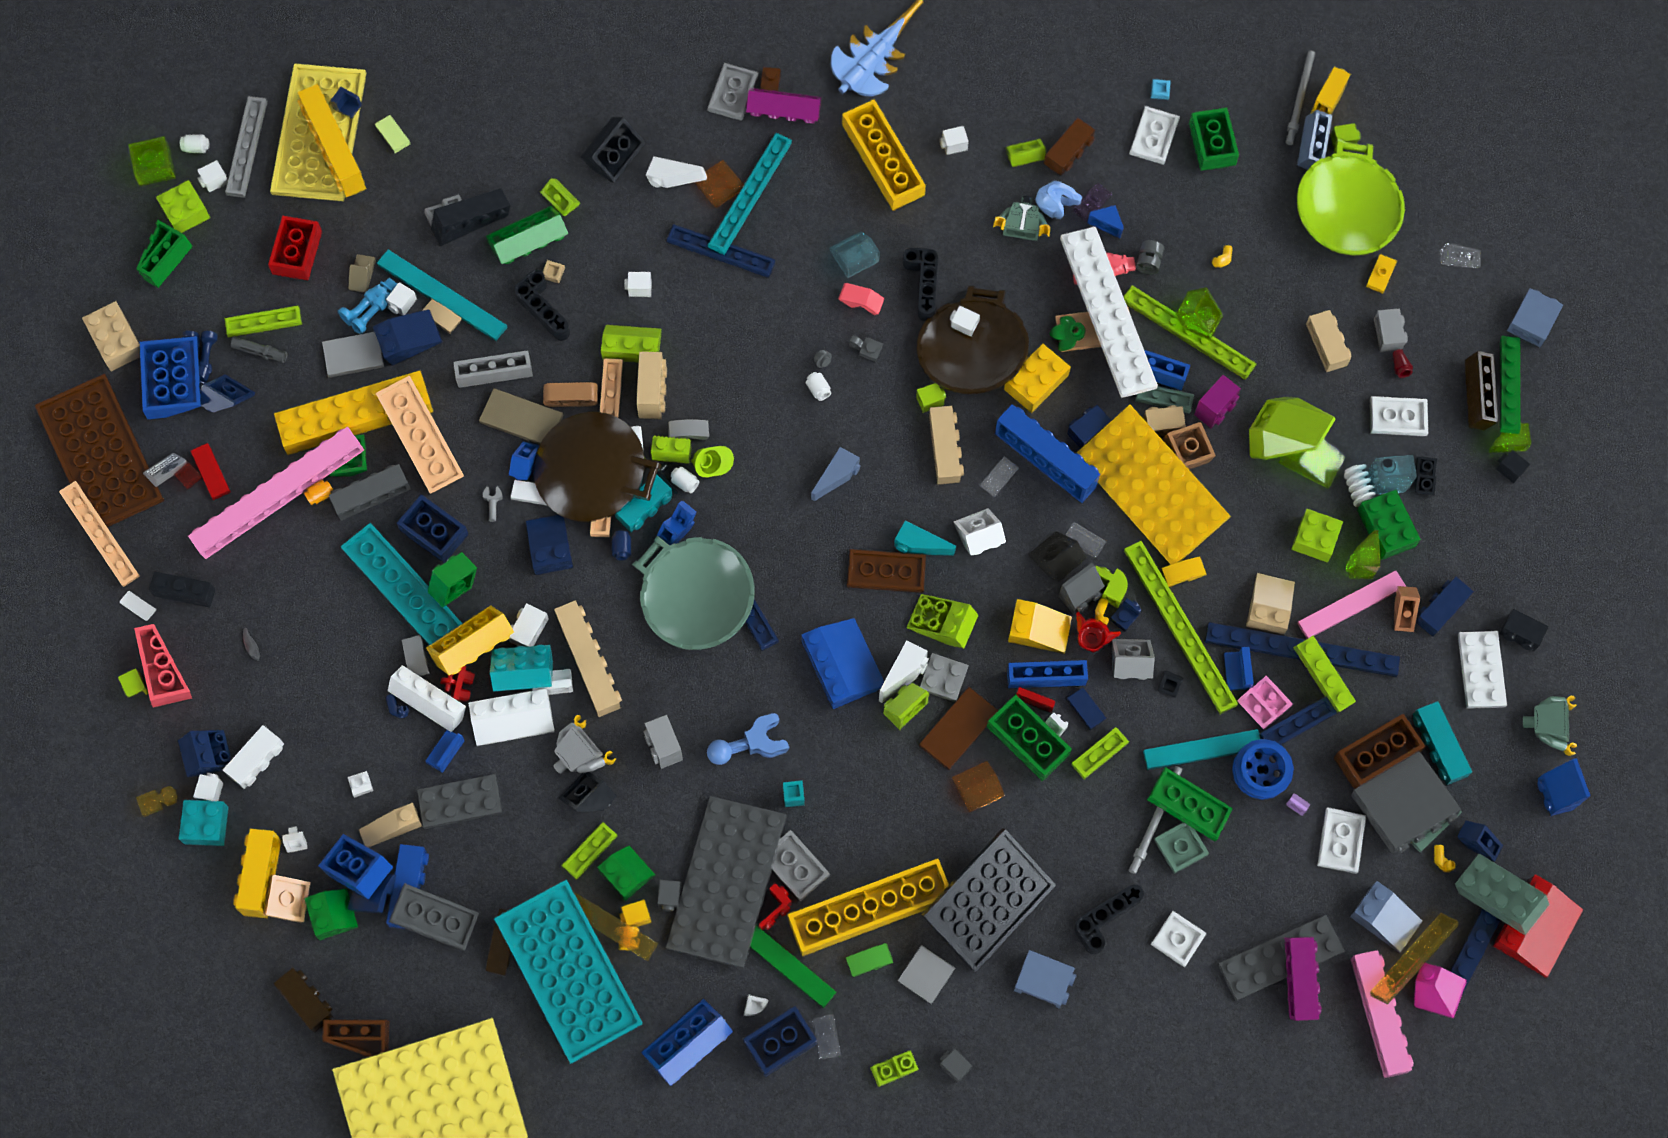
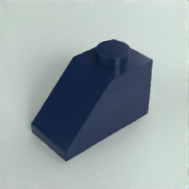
[1457,820,1503,862]

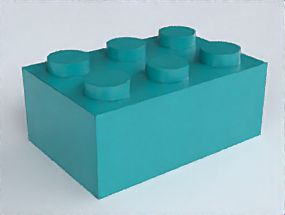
[490,645,553,691]

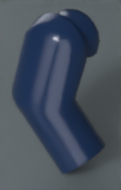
[385,694,409,718]

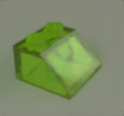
[1176,287,1223,340]
[1346,530,1380,579]

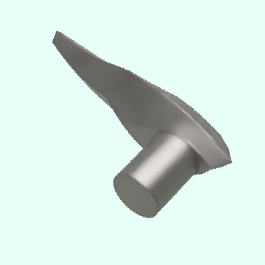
[243,628,260,661]

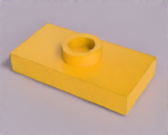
[1366,254,1397,294]

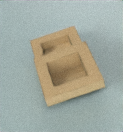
[422,299,462,334]

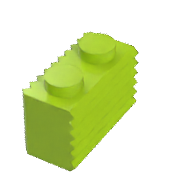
[651,436,692,464]

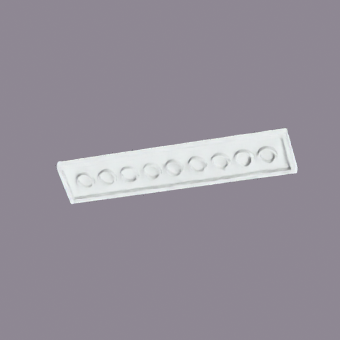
[1060,226,1158,398]

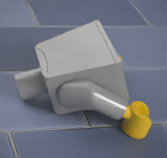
[553,715,616,774]

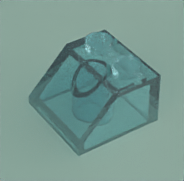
[829,232,880,278]

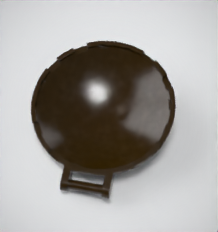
[917,286,1029,394]
[534,412,661,522]

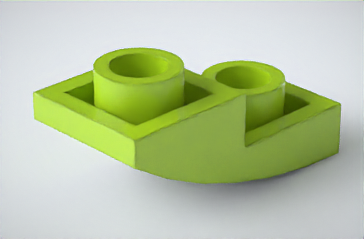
[870,1050,919,1087]

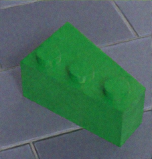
[137,219,193,288]

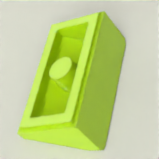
[1006,139,1046,167]
[540,178,580,216]

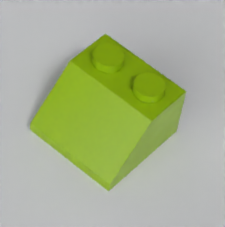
[883,683,929,730]

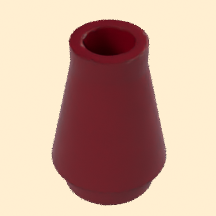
[1392,349,1413,378]

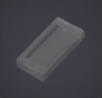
[1063,522,1106,558]

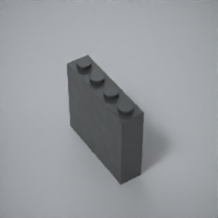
[1351,751,1461,854]

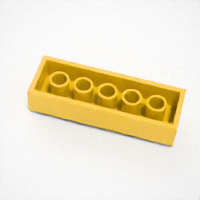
[297,84,366,197]
[842,99,926,210]

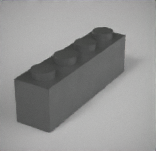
[329,464,411,521]

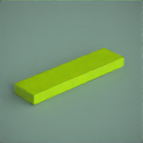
[225,305,302,338]

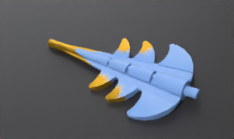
[830,0,923,96]

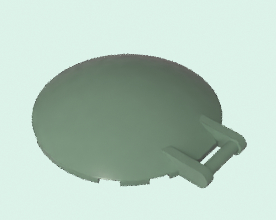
[632,536,755,650]

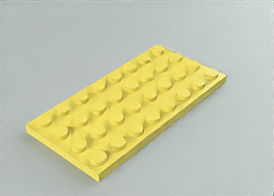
[270,64,366,201]

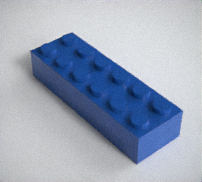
[995,404,1100,503]

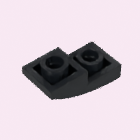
[1415,456,1437,495]

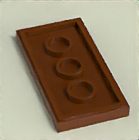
[847,549,926,593]
[919,687,998,770]

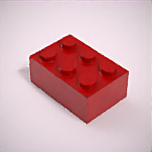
[268,215,322,281]

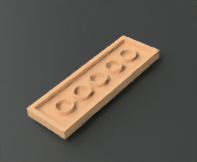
[376,376,464,494]

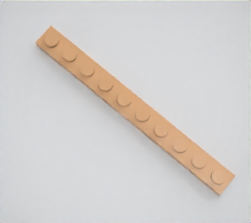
[590,359,623,537]

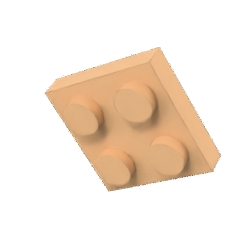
[263,875,310,923]

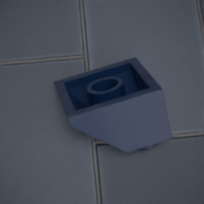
[200,374,255,412]

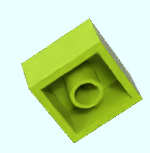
[156,180,210,233]
[1291,509,1343,562]

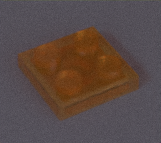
[694,160,744,208]

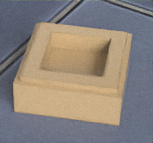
[543,260,565,284]

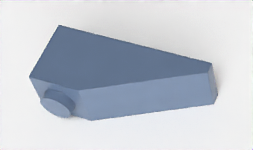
[811,447,861,501]

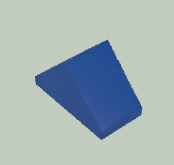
[1087,205,1124,238]

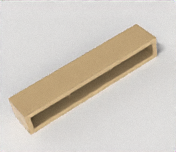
[554,600,622,717]

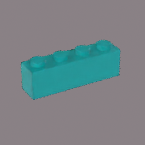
[1413,701,1472,785]

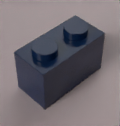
[1067,405,1112,448]

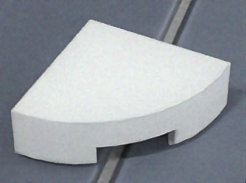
[744,995,768,1016]

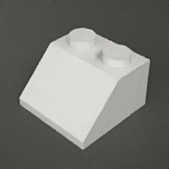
[954,508,1006,555]

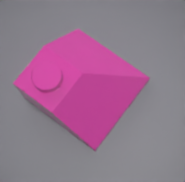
[1414,962,1467,1018]

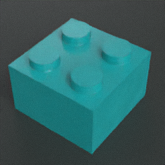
[179,800,229,846]

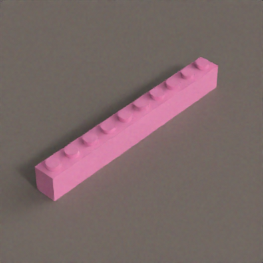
[188,427,364,559]

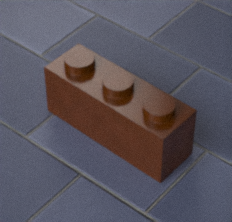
[1044,118,1095,176]

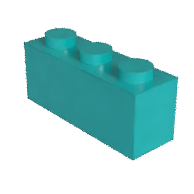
[615,474,672,532]

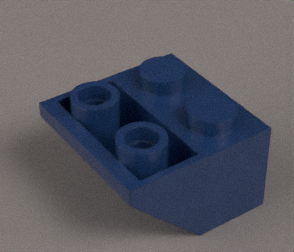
[178,730,231,777]

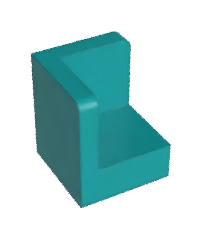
[783,780,805,807]

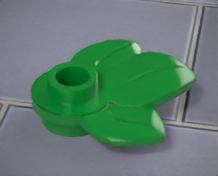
[1049,316,1086,351]

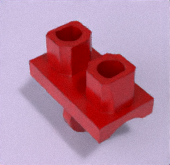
[440,666,475,702]

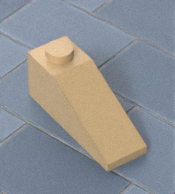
[359,803,422,847]

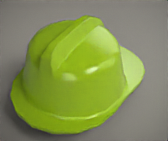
[690,446,734,477]

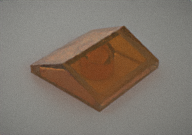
[952,761,1005,813]

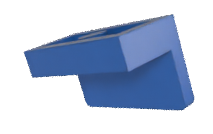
[1223,647,1254,691]
[425,730,465,773]

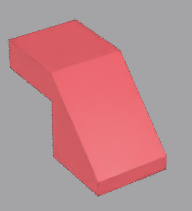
[839,283,884,315]

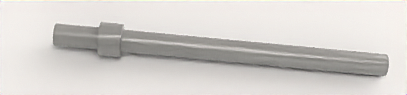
[1286,51,1315,145]
[1129,766,1182,874]

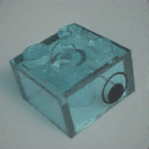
[1368,455,1417,494]

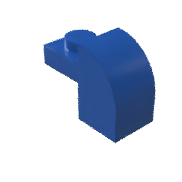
[657,501,697,545]

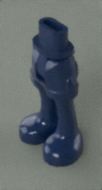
[182,331,218,394]

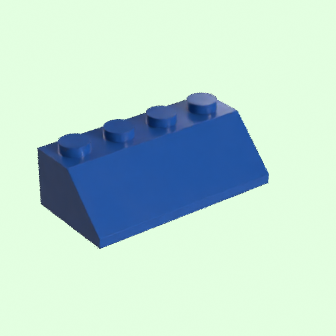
[641,999,733,1086]

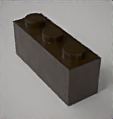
[273,968,334,1033]

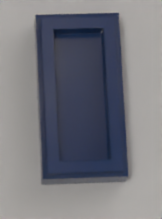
[1067,688,1106,730]

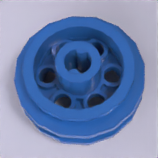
[1232,739,1294,800]

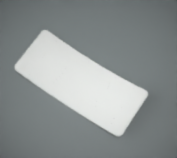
[120,591,156,621]

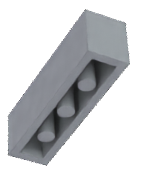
[453,351,533,388]

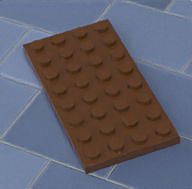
[35,374,164,527]

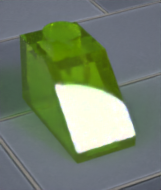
[1489,422,1532,453]

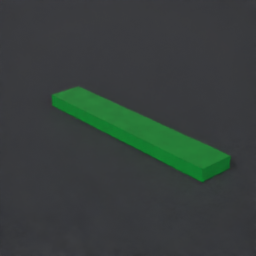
[750,925,836,1009]

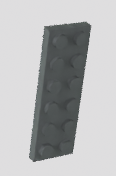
[1218,915,1345,1001]

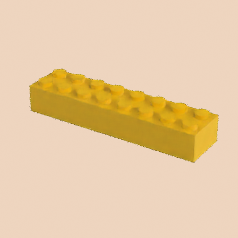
[274,370,433,455]
[788,859,949,956]

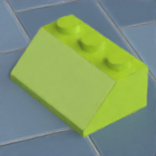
[601,325,662,363]

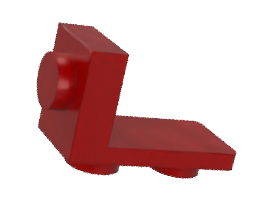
[759,883,792,930]

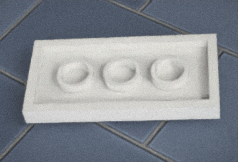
[1458,631,1507,709]

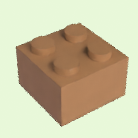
[1162,422,1216,469]

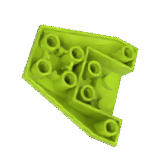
[1249,397,1335,460]

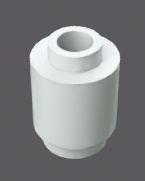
[180,135,209,153]
[806,372,831,401]
[670,467,699,493]

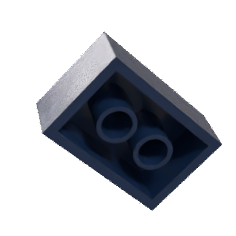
[397,495,469,563]
[743,1006,817,1077]

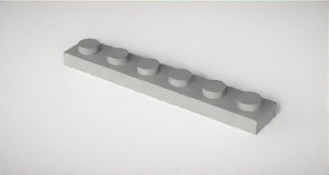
[225,96,267,198]

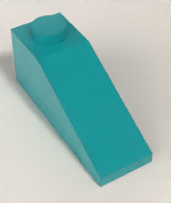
[894,520,956,555]

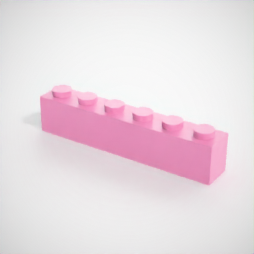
[1351,950,1413,1078]

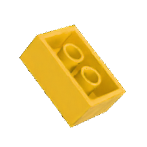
[1004,344,1071,413]

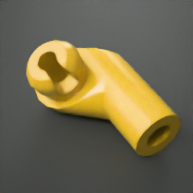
[1212,245,1233,268]
[1095,598,1109,625]
[1434,845,1455,872]

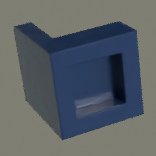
[331,87,362,118]

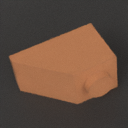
[1394,586,1420,632]

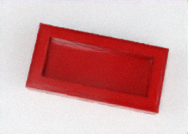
[1016,687,1055,713]

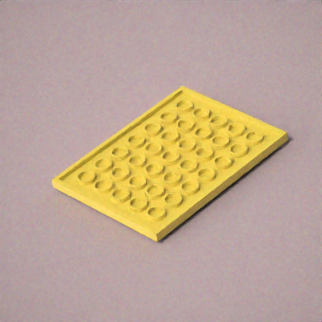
[333,1018,528,1138]

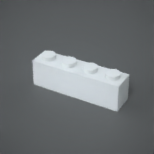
[388,665,466,732]

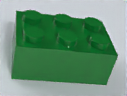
[1189,108,1239,171]
[1357,490,1421,560]

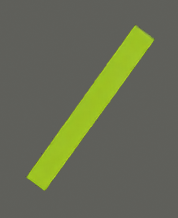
[1123,285,1256,380]

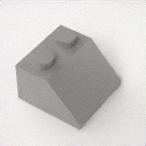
[1112,639,1155,680]

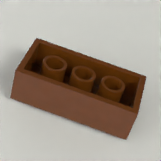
[1334,714,1426,789]

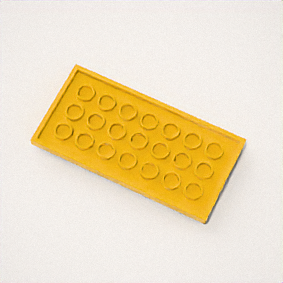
[1077,405,1231,565]

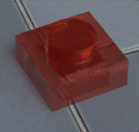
[174,462,202,490]

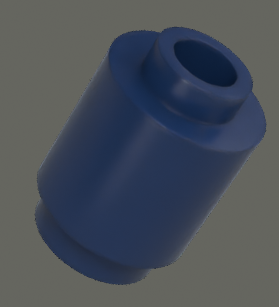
[612,531,631,561]

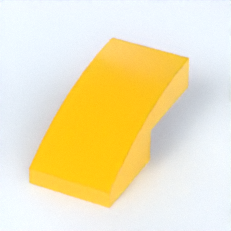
[1162,557,1207,587]

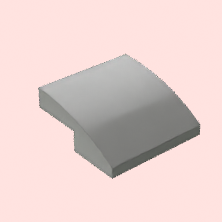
[898,946,955,1004]

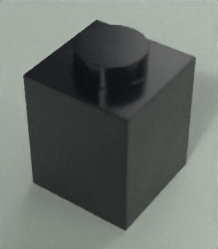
[1496,450,1530,484]

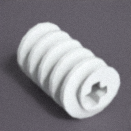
[1344,464,1376,507]

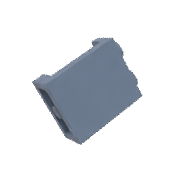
[1507,288,1563,347]
[1014,950,1076,1008]

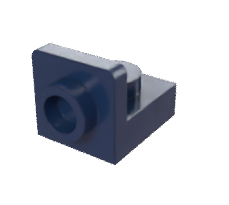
[1110,598,1141,632]

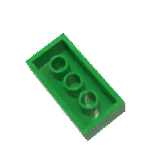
[987,695,1072,782]

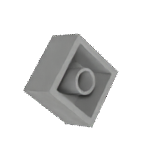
[643,715,683,769]

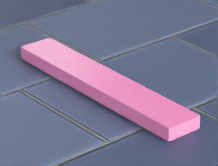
[1297,571,1406,639]

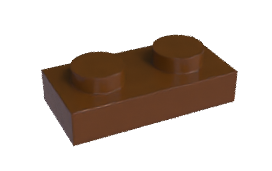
[760,67,781,91]

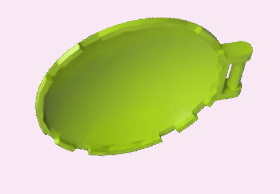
[1297,139,1405,255]

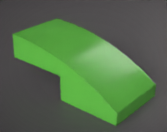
[846,943,893,977]

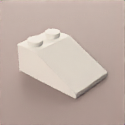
[879,641,929,703]

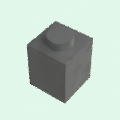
[658,880,681,912]
[940,1049,972,1083]

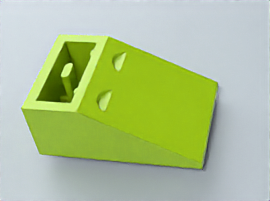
[907,594,978,649]

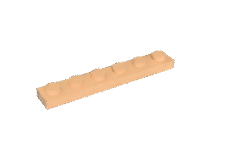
[59,481,140,587]

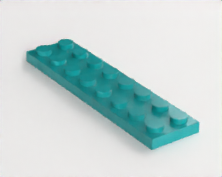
[341,523,463,645]

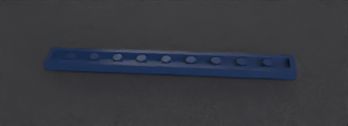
[1205,622,1400,677]

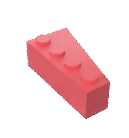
[134,624,192,708]

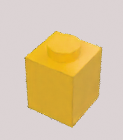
[619,900,651,927]

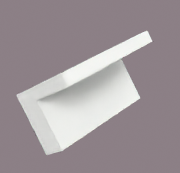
[532,669,573,695]

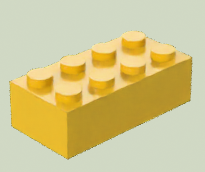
[426,605,514,675]
[234,829,282,918]

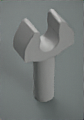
[483,486,503,522]

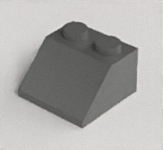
[1059,563,1105,614]

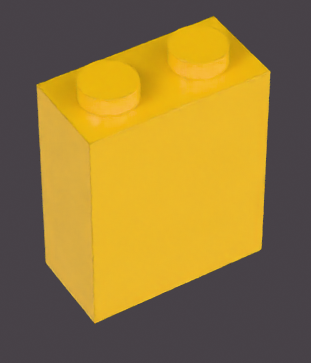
[1311,67,1350,115]

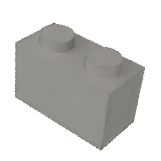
[1374,309,1408,352]

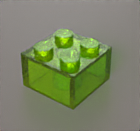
[128,136,176,186]

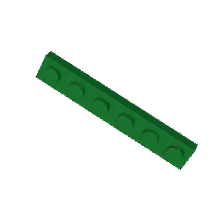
[1500,336,1521,434]

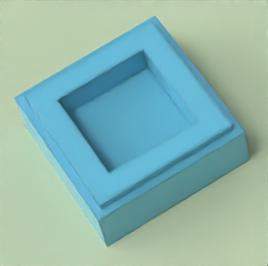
[1151,79,1170,100]

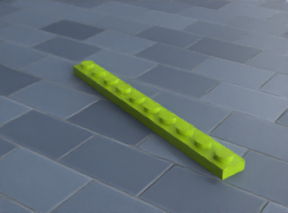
[1124,541,1238,714]

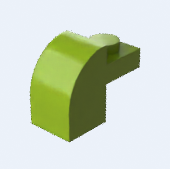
[1096,566,1128,608]

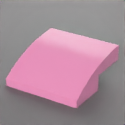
[1237,676,1293,730]

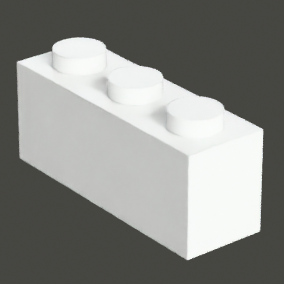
[223,725,284,789]

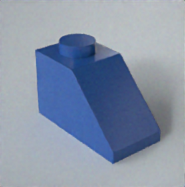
[509,441,539,480]

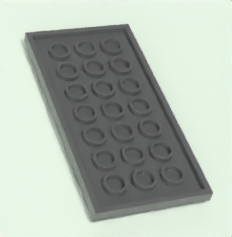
[666,796,787,969]

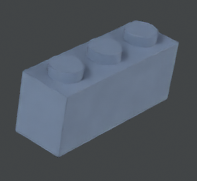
[1297,110,1332,169]

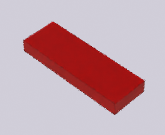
[191,443,231,500]

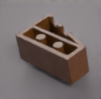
[323,1020,390,1057]

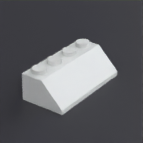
[469,689,555,746]

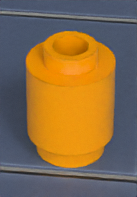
[303,479,333,505]

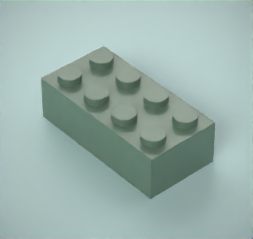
[1455,854,1550,935]

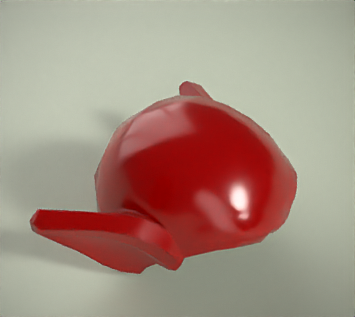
[1076,612,1121,652]

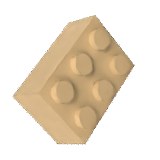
[82,301,140,371]
[637,352,667,419]

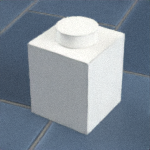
[940,126,968,155]
[197,160,228,193]
[625,272,652,297]
[386,282,417,315]
[950,306,980,336]
[193,773,223,801]

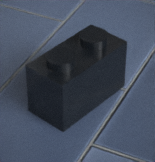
[1499,609,1549,651]

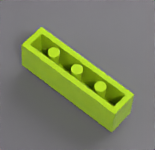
[1293,636,1356,713]

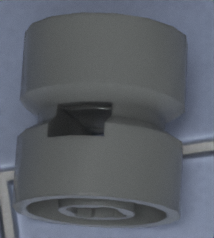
[1136,240,1164,274]

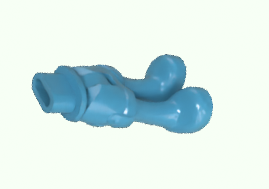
[337,278,397,334]

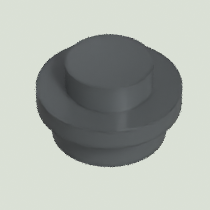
[814,350,832,368]

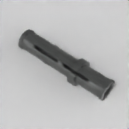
[230,337,287,363]

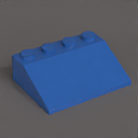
[140,336,201,420]
[802,618,884,709]

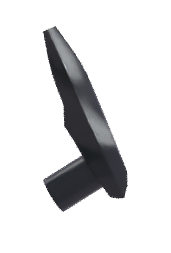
[657,462,678,495]

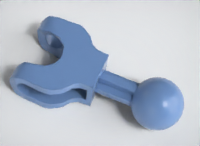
[707,713,789,765]

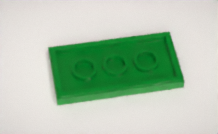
[1147,767,1233,841]

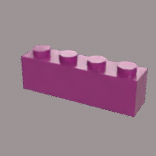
[746,88,822,123]
[1285,936,1321,1021]

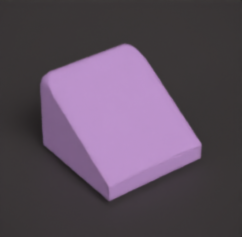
[1286,793,1310,816]

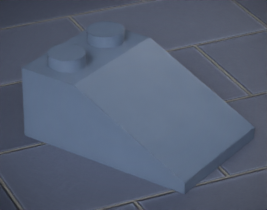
[1350,881,1422,953]

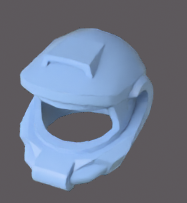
[1036,181,1082,219]

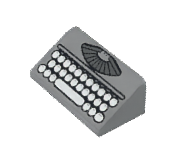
[143,453,187,487]

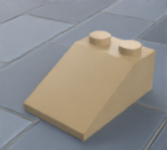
[1246,573,1295,636]

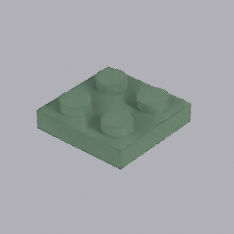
[1154,822,1209,874]

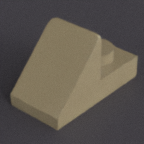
[349,254,376,293]

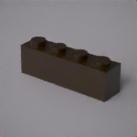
[1465,351,1498,431]

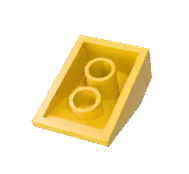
[1008,599,1072,654]

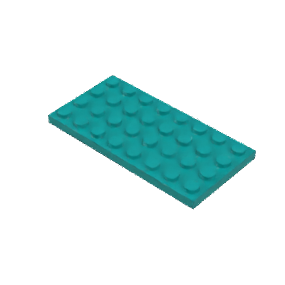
[494,880,643,1064]

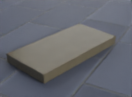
[479,389,564,445]

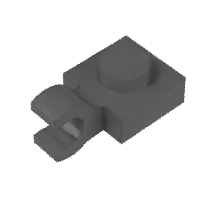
[849,335,883,362]

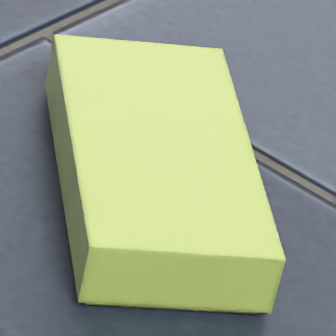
[375,115,410,153]

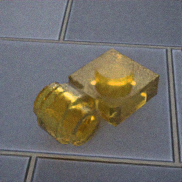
[136,786,178,817]

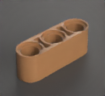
[543,382,598,407]

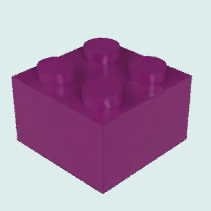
[1194,375,1241,429]

